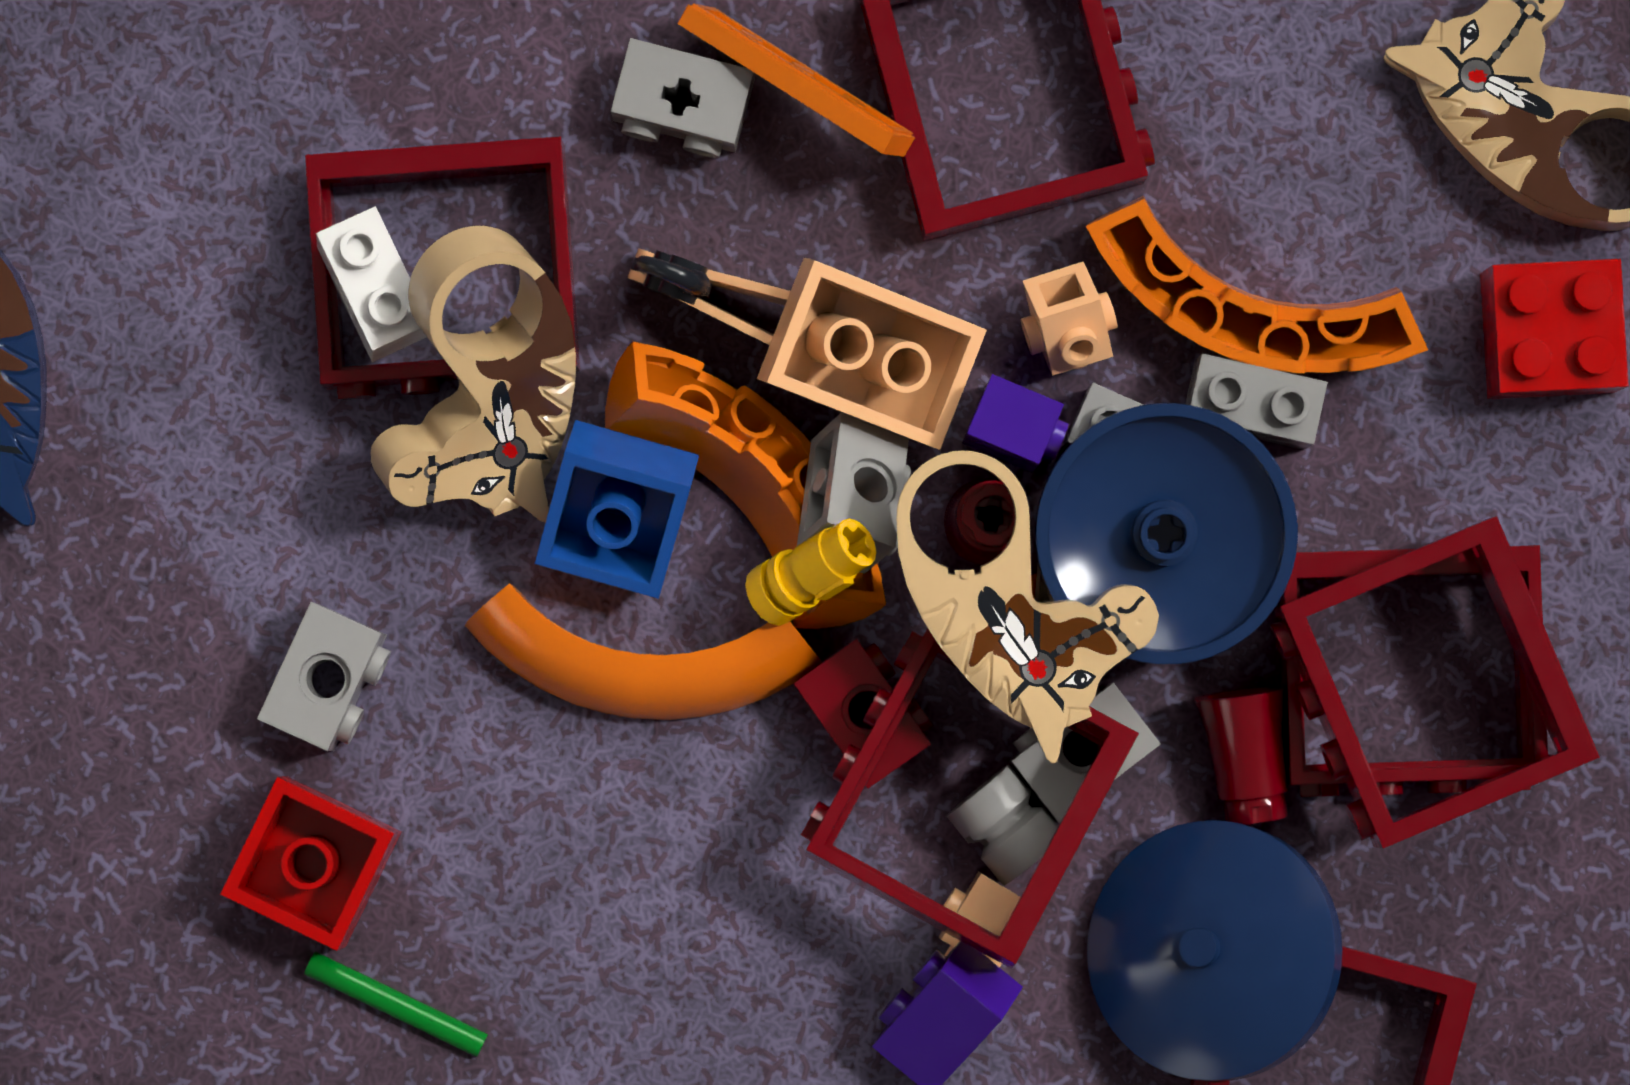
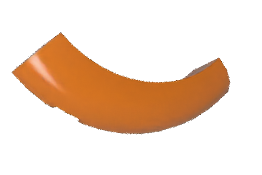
[1086,195,1428,373]
[605,341,886,629]
[465,583,822,720]

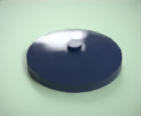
[1035,403,1298,664]
[1087,820,1342,1081]

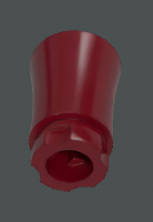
[944,478,1031,565]
[1195,686,1288,825]

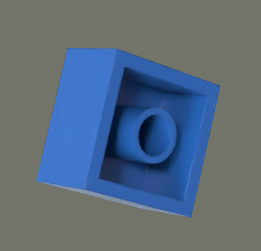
[534,420,699,599]

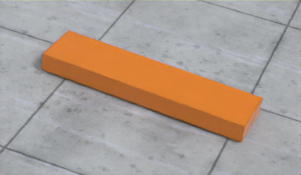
[677,3,915,157]

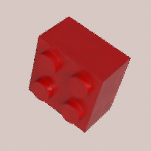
[1480,259,1629,399]
[220,776,402,951]

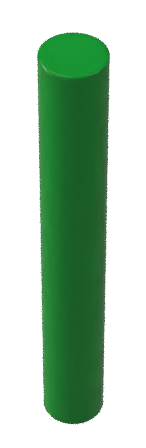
[304,951,488,1057]

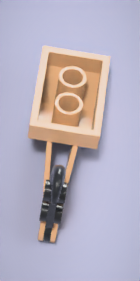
[627,248,987,450]

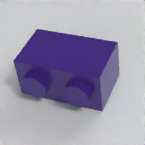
[962,374,1069,473]
[872,941,1023,1085]

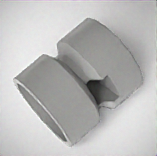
[946,764,1059,886]

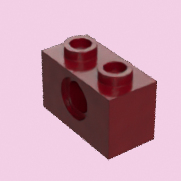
[794,639,933,789]

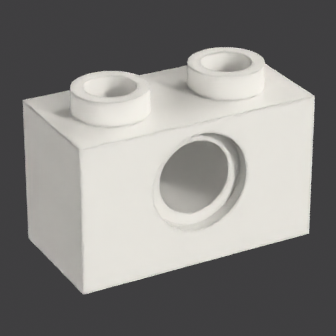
[316,206,426,362]

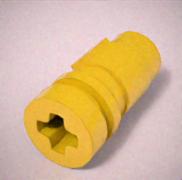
[745,518,876,626]

